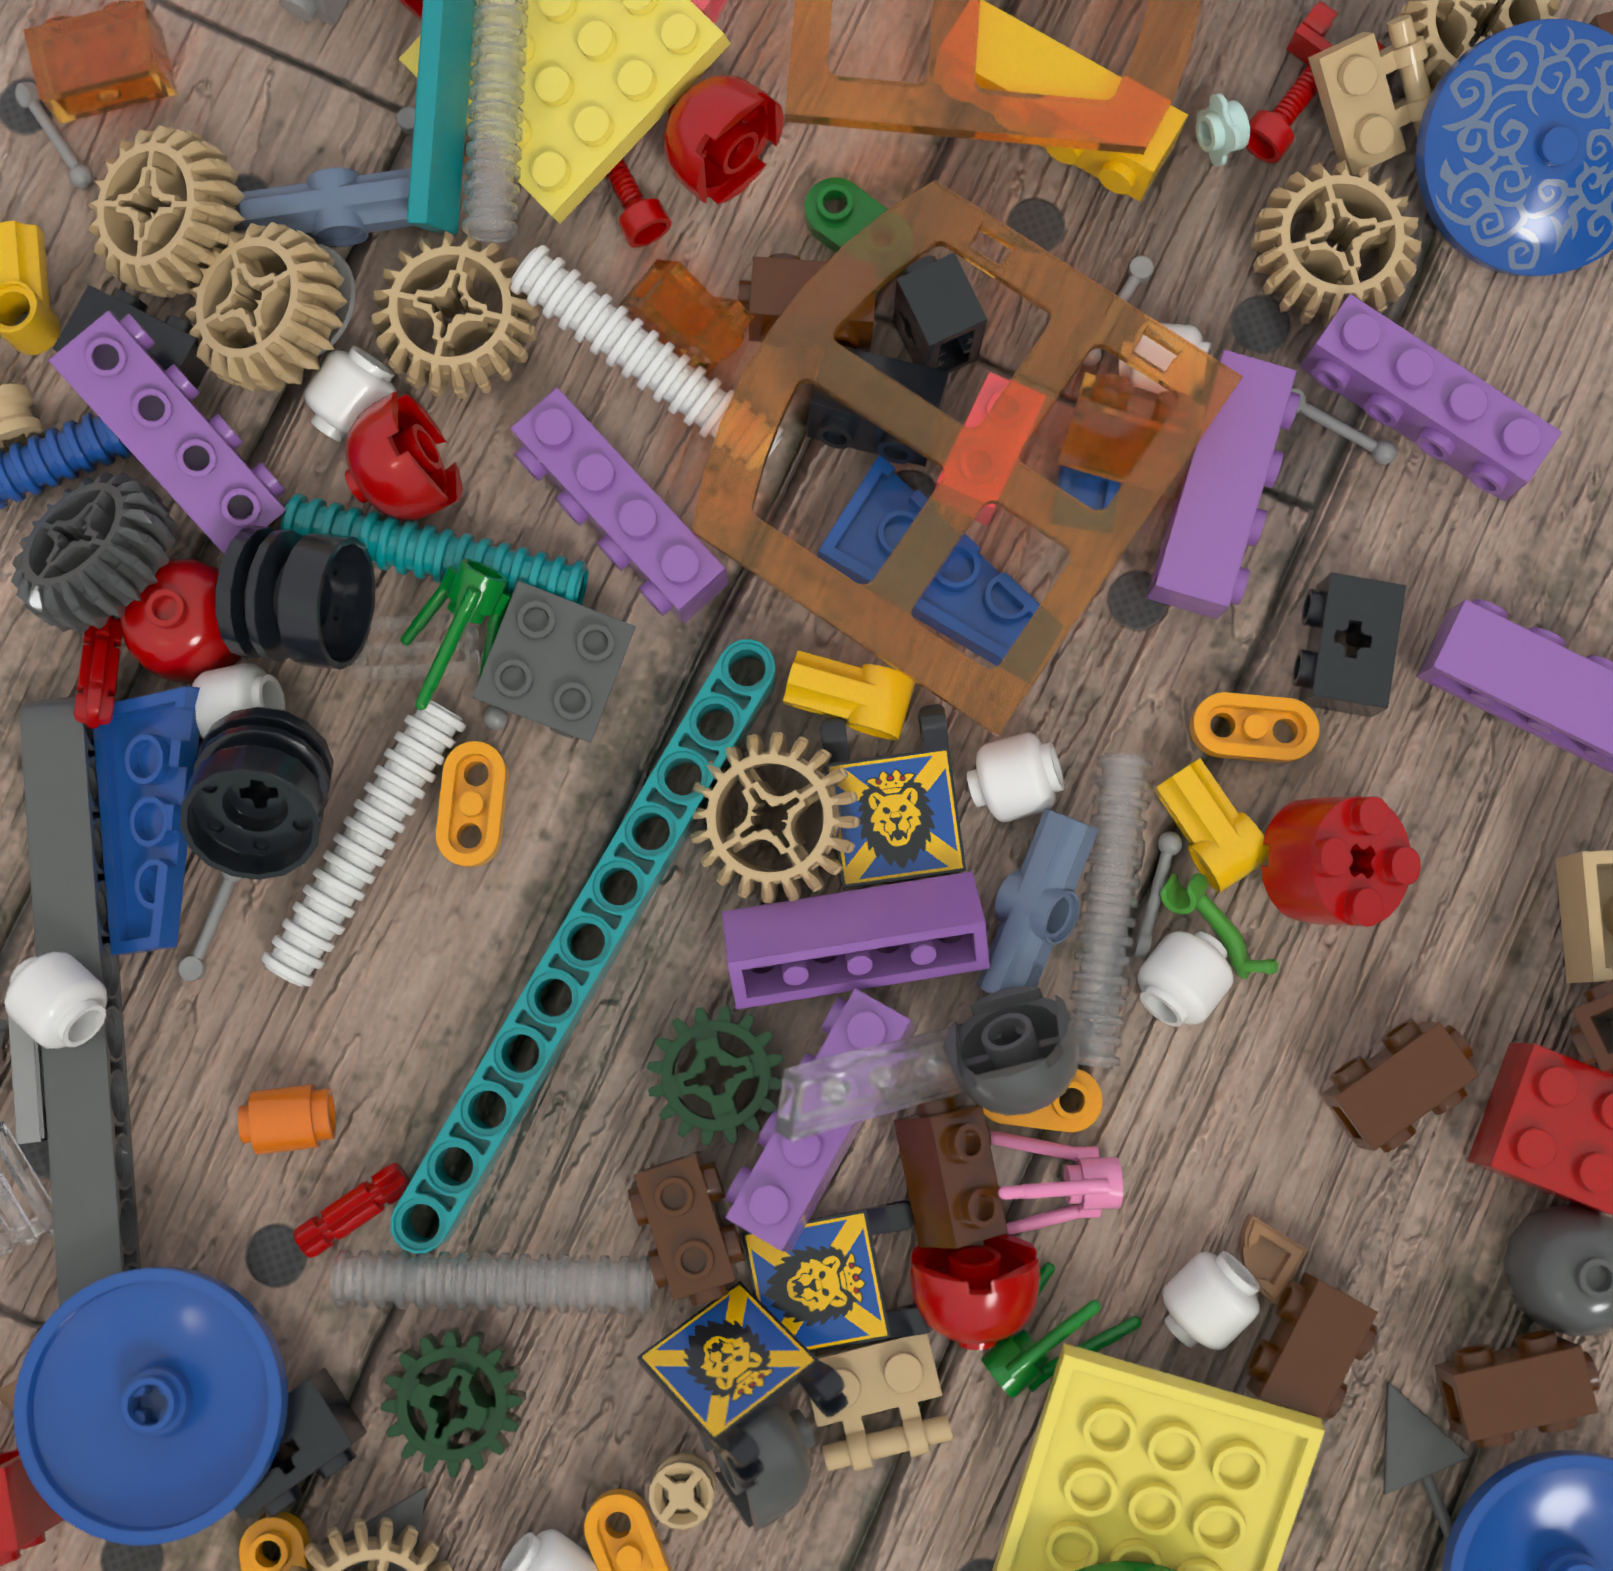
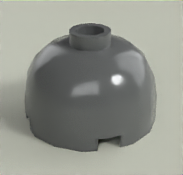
[944,986,1081,1116]
[1503,1204,1613,1336]
[698,1401,816,1532]

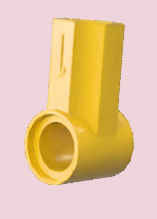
[0,220,60,355]
[783,650,916,741]
[1153,758,1270,893]

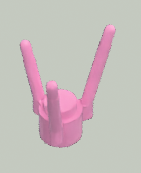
[990,1130,1123,1235]

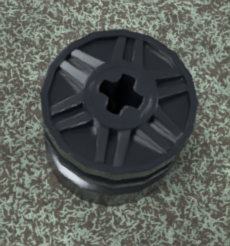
[216,525,376,670]
[180,707,334,880]

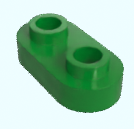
[805,177,913,280]

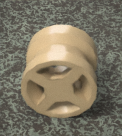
[0,383,46,453]
[649,1452,717,1530]

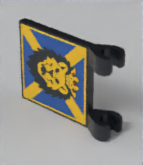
[820,704,966,888]
[742,1200,933,1353]
[637,1281,848,1484]

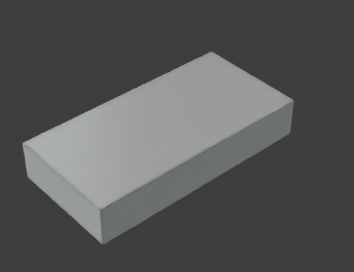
[8,1016,48,1144]

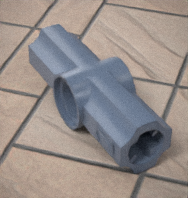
[240,167,415,247]
[976,808,1099,994]

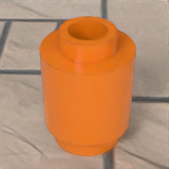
[238,1084,336,1155]

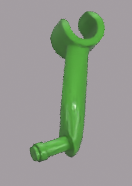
[1161,873,1279,979]

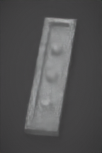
[775,1023,964,1141]

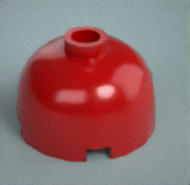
[663,75,784,204]
[344,391,463,520]
[119,559,241,684]
[910,1234,1040,1350]

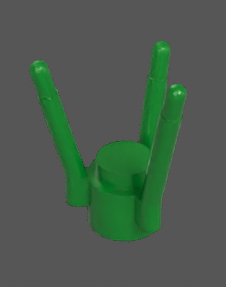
[400,559,512,710]
[981,1262,1142,1399]

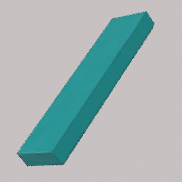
[407,0,476,235]

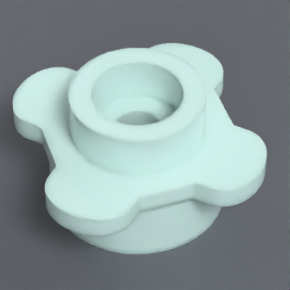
[1195,93,1250,167]

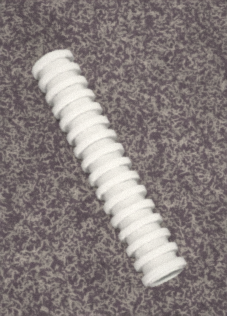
[510,245,784,473]
[261,700,466,987]

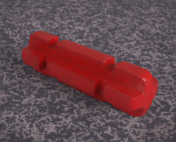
[73,616,123,729]
[293,1163,411,1258]

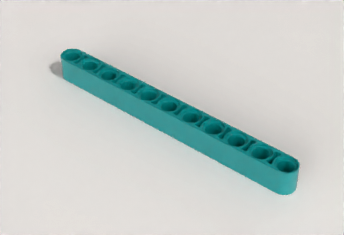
[390,639,776,1254]

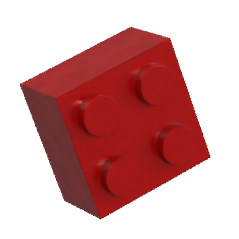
[1467,1043,1613,1215]

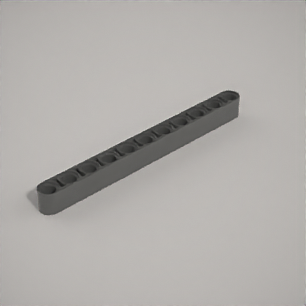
[20,696,141,1307]

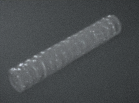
[462,0,529,243]
[1068,753,1153,1069]
[330,1249,654,1315]

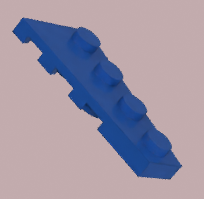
[816,455,1063,685]
[93,686,200,955]

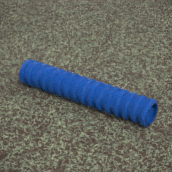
[0,412,133,509]

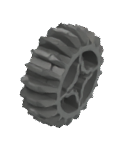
[11,472,176,634]

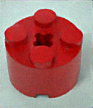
[1261,796,1421,927]

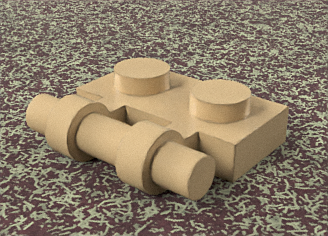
[1308,14,1434,176]
[810,1334,954,1472]

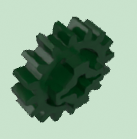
[647,1006,786,1145]
[381,1327,526,1477]

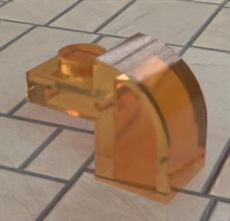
[619,259,754,376]

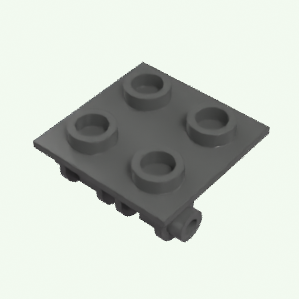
[472,581,636,743]

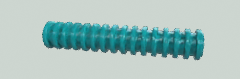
[280,493,589,605]

